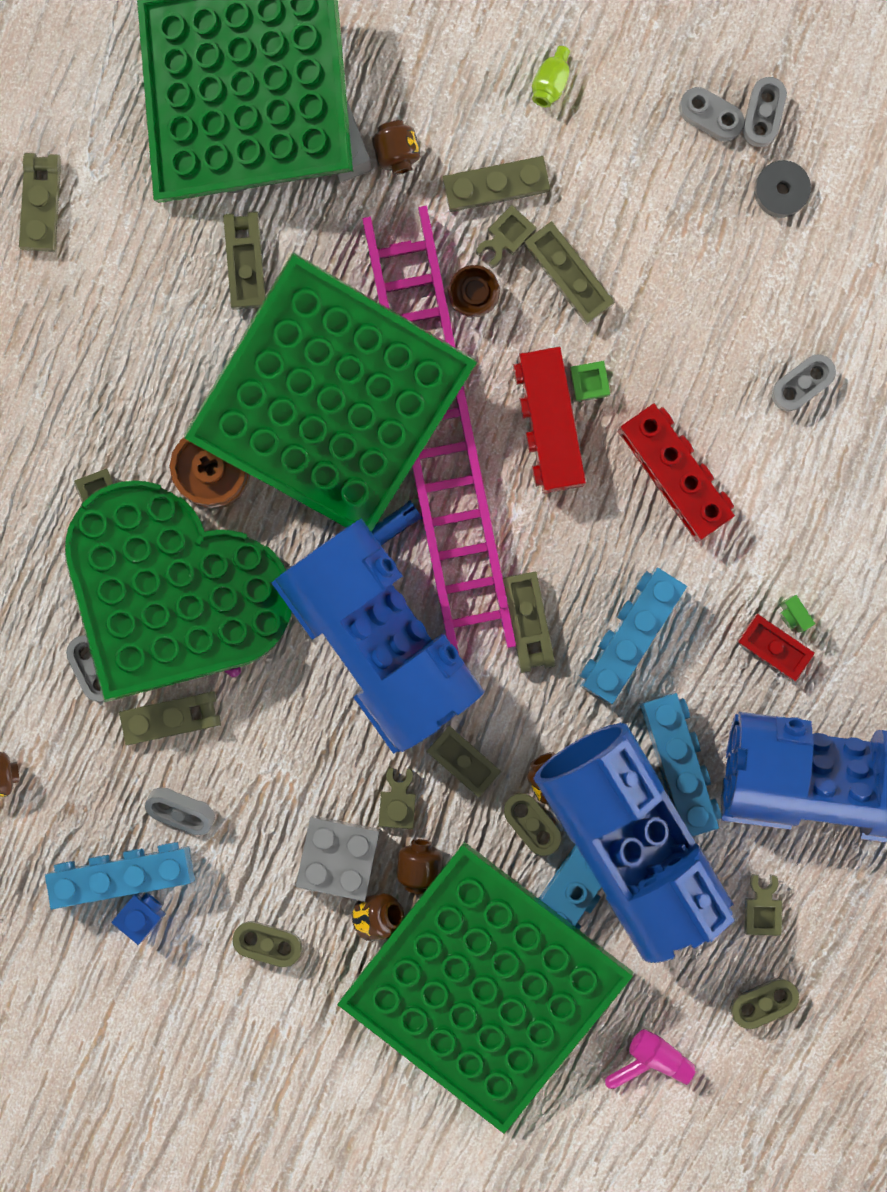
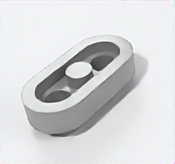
[743,77,787,147]
[679,87,744,142]
[772,354,836,411]
[66,635,104,702]
[145,788,215,835]

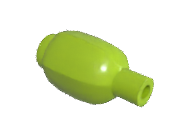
[532,46,570,108]

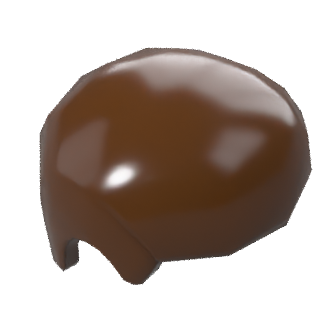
[447,265,500,318]

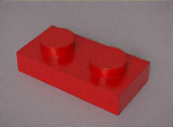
[736,614,815,682]

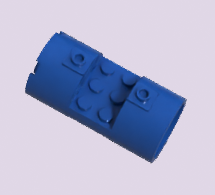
[272,518,485,754]
[721,712,887,842]
[534,723,735,963]

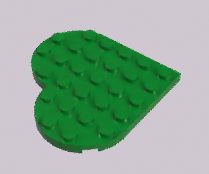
[65,481,292,702]

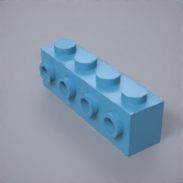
[579,568,687,705]
[639,693,722,837]
[45,842,195,909]
[538,844,601,930]

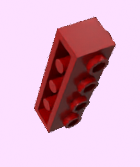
[513,346,586,494]
[617,403,735,543]

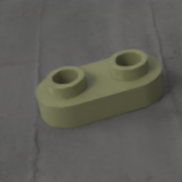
[504,793,561,856]
[232,921,302,967]
[730,978,799,1029]

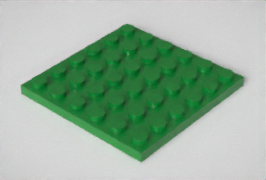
[137,0,353,203]
[184,252,477,532]
[337,841,634,1134]

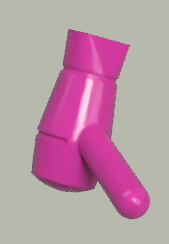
[605,1029,695,1089]

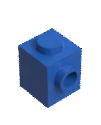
[111,893,166,945]

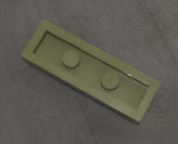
[443,156,550,212]
[524,221,615,325]

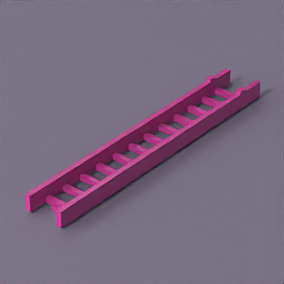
[362,205,516,653]

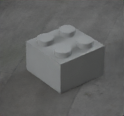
[296,815,380,901]

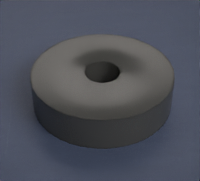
[754,160,811,218]

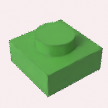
[569,361,610,402]
[779,595,815,633]

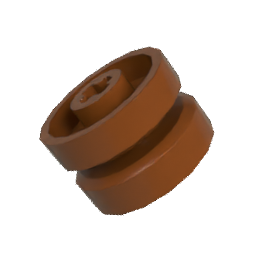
[169,438,250,509]

